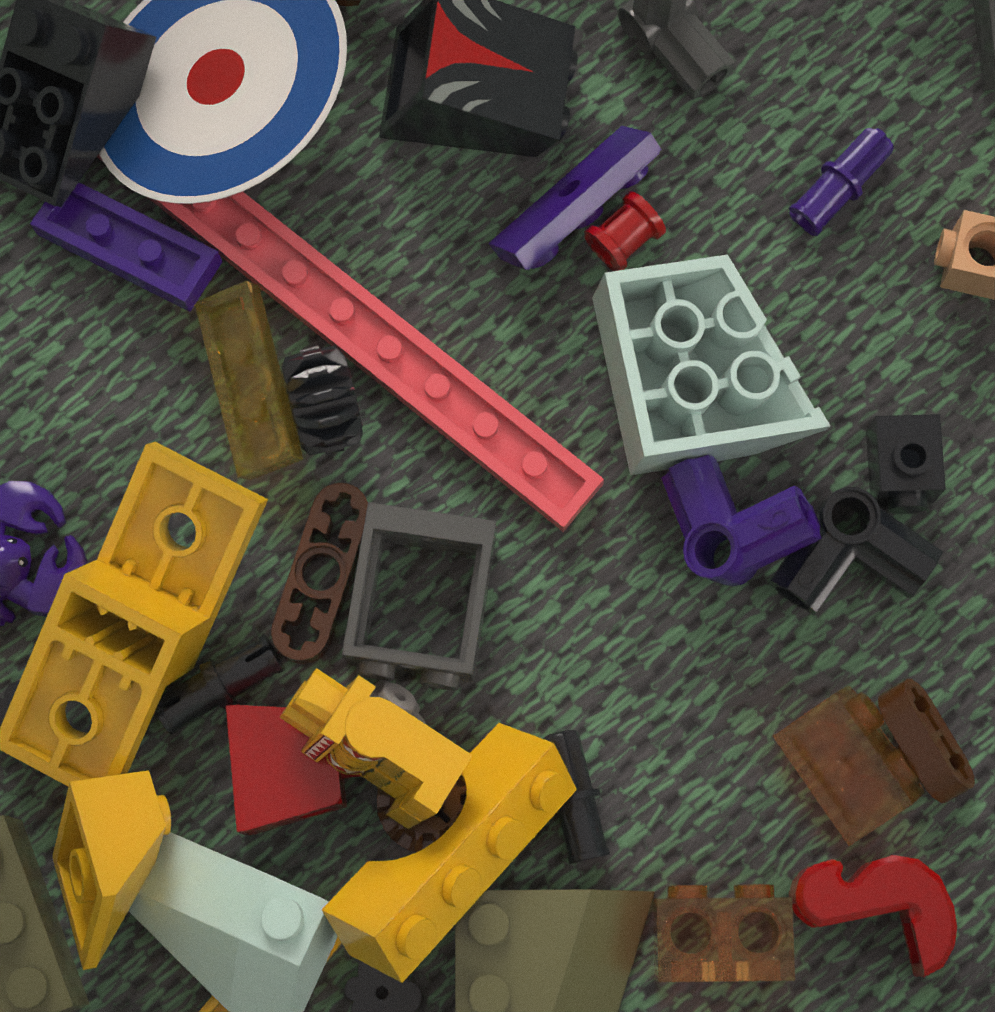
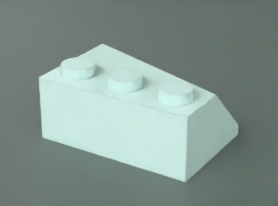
[592,254,831,476]

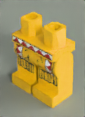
[280,668,473,829]

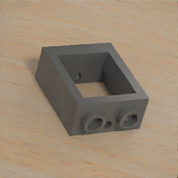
[342,502,497,690]

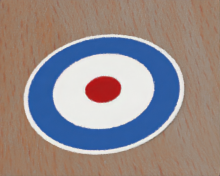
[99,0,347,204]

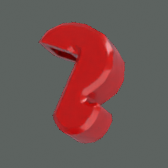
[789,855,957,977]

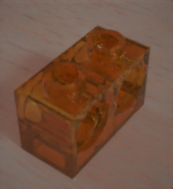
[653,884,795,982]

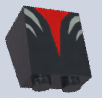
[379,0,578,157]

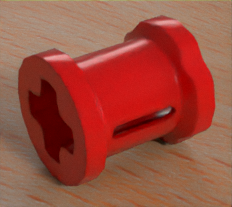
[584,191,666,271]

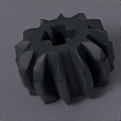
[281,345,363,456]

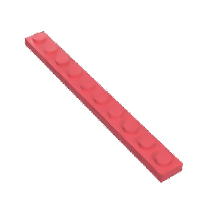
[97,154,604,532]

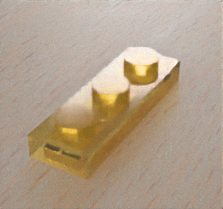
[195,280,304,480]

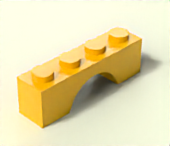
[322,723,577,983]

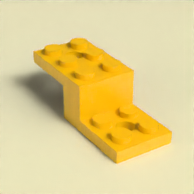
[0,442,268,787]

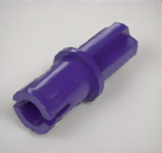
[788,128,894,236]

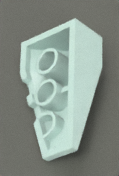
[129,832,338,1012]

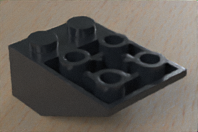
[0,0,157,207]

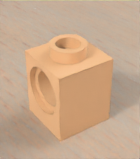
[934,210,995,300]

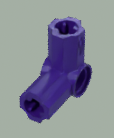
[661,455,821,587]

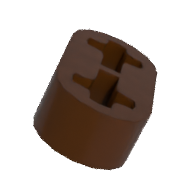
[878,679,975,803]

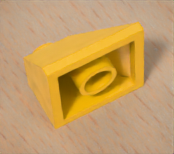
[52,770,171,970]

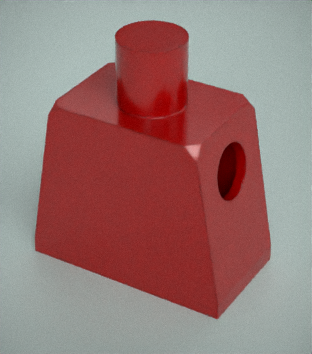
[226,705,361,836]

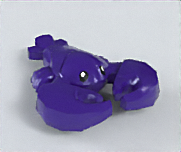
[0,481,88,627]

